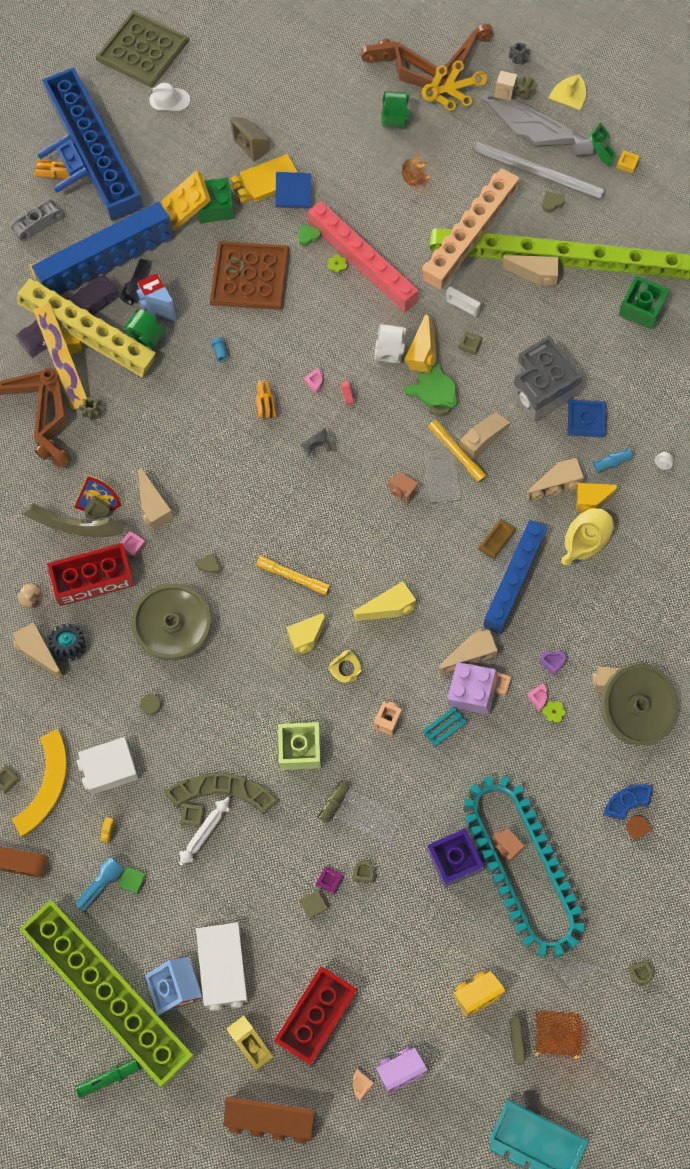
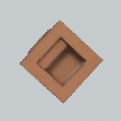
[387,472,418,505]
[492,828,525,864]

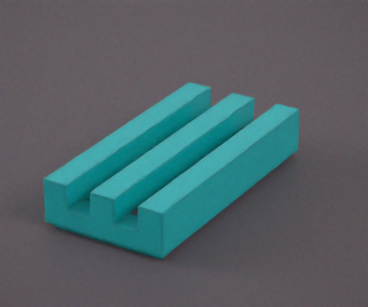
[423,707,467,747]

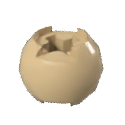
[17,583,42,608]

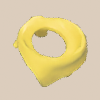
[329,650,362,683]

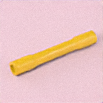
[428,419,486,482]
[256,556,331,596]

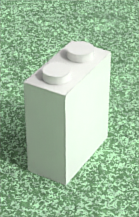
[77,737,139,795]

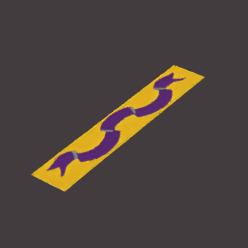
[33,303,87,410]

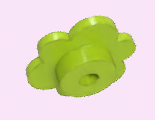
[327,254,347,273]
[542,701,566,723]

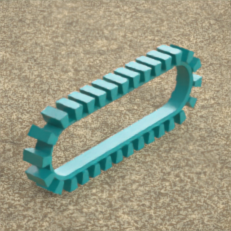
[463,775,584,959]

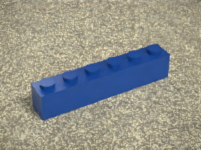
[483,519,547,634]

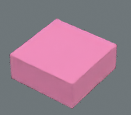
[120,531,146,558]

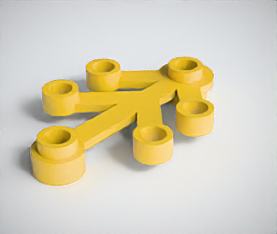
[421,61,487,111]

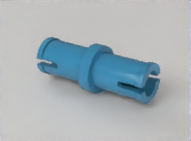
[593,448,633,473]

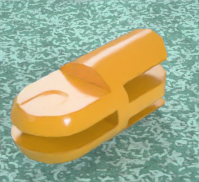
[34,159,70,179]
[256,380,277,419]

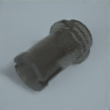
[522,1090,541,1116]

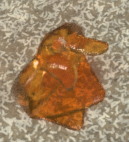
[402,154,429,186]

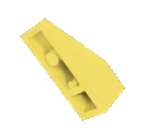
[353,582,416,621]

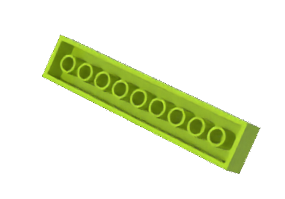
[19,900,196,1089]

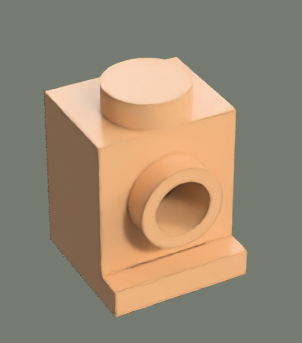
[374,702,402,736]

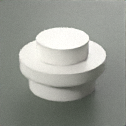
[655,452,674,470]

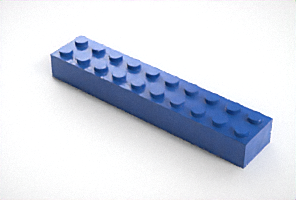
[42,67,143,220]

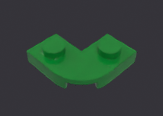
[590,122,617,166]

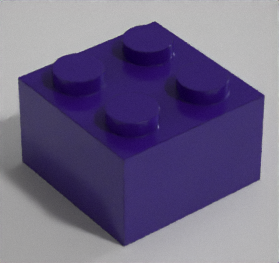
[427,828,484,888]

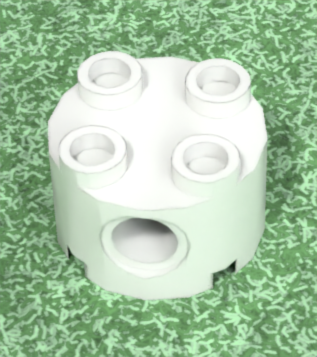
[375,324,406,364]

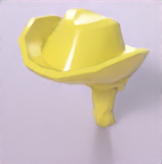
[561,508,614,566]

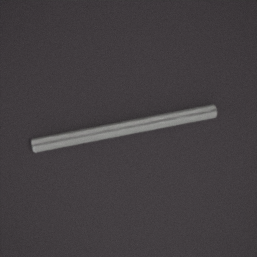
[474,141,605,198]

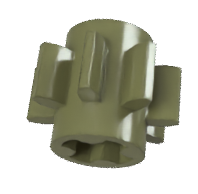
[514,76,537,98]
[79,396,103,421]

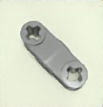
[10,199,63,241]

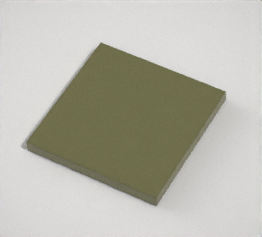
[95,11,189,88]

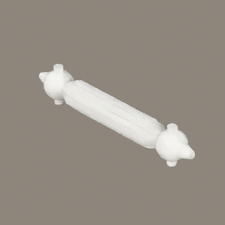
[179,797,230,866]

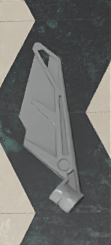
[481,94,594,156]

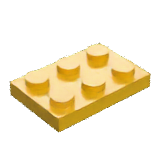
[161,170,211,231]

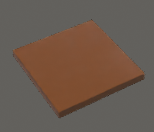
[209,241,289,310]

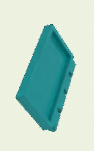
[488,1099,588,1169]

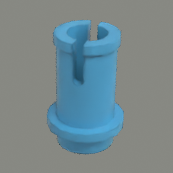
[211,337,228,362]

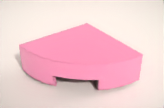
[304,368,323,393]
[527,683,547,712]

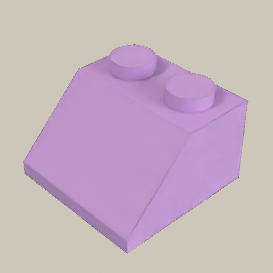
[376,1047,427,1094]

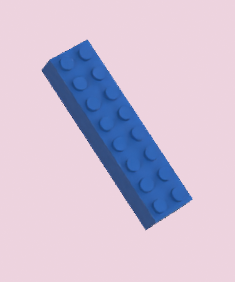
[31,201,174,296]

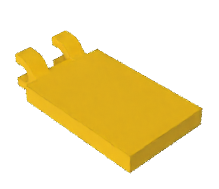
[230,154,297,204]

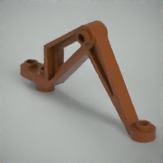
[360,24,494,94]
[0,368,69,468]

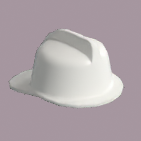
[150,83,190,111]

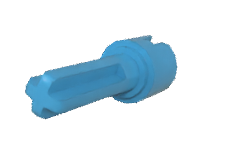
[75,857,125,911]

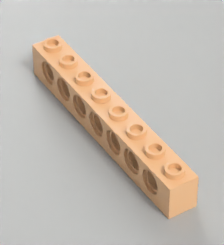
[422,168,519,290]

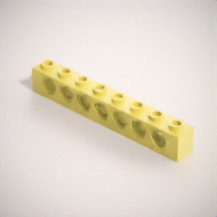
[17,278,156,378]

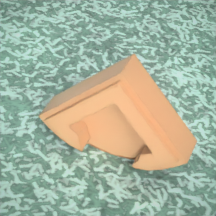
[352,1069,374,1101]

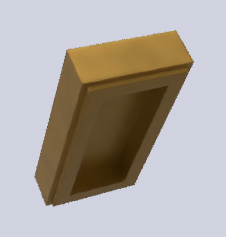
[478,518,516,560]

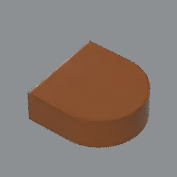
[626,816,652,841]

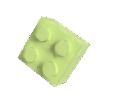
[278,722,321,770]

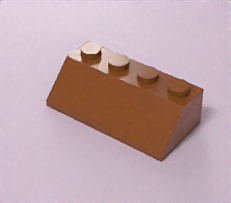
[223,1097,316,1144]

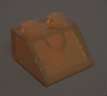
[534,1011,581,1059]

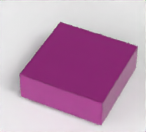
[315,866,344,895]

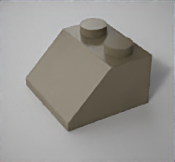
[230,117,270,162]

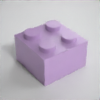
[447,662,498,715]

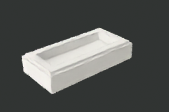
[446,287,481,317]

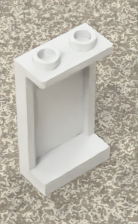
[196,923,248,1011]

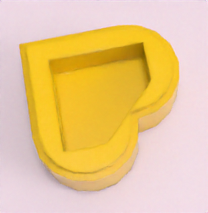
[100,817,116,843]

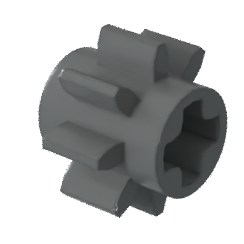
[508,42,530,64]

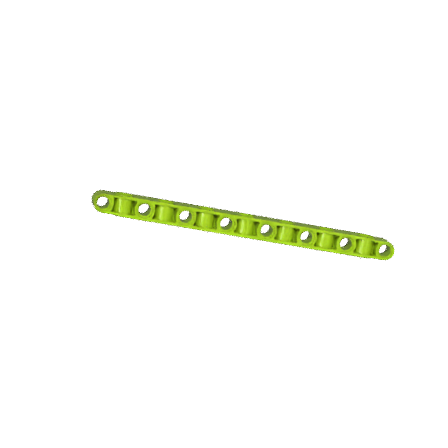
[429,228,690,279]

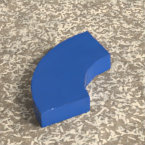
[603,784,653,820]

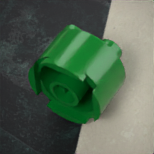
[381,91,410,128]
[124,309,167,350]

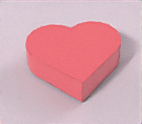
[342,381,354,405]

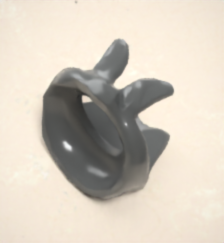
[301,428,331,457]

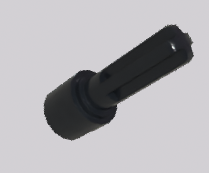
[120,258,148,305]

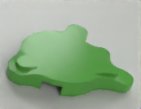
[404,363,457,409]

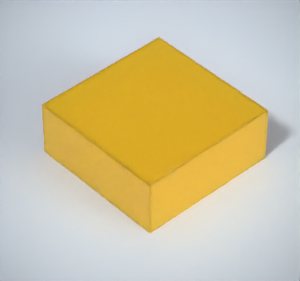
[616,150,640,173]

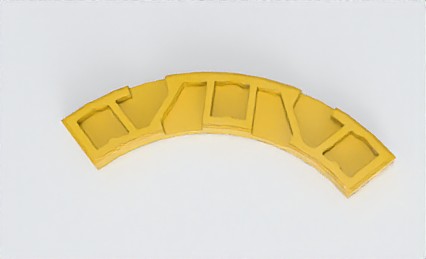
[12,728,67,838]

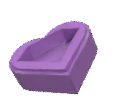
[540,651,567,676]

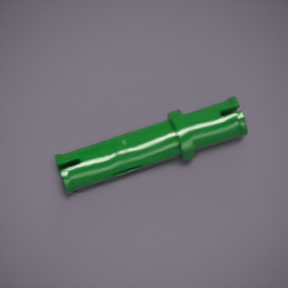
[75,1058,141,1098]

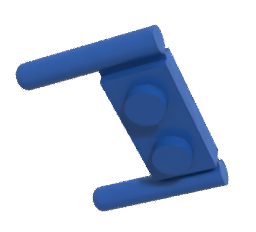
[37,134,89,192]

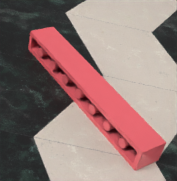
[308,201,418,312]

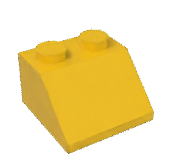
[453,971,505,1018]

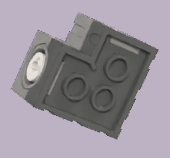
[512,335,583,422]

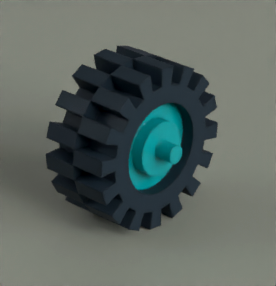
[48,624,86,662]

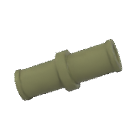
[316,782,349,823]

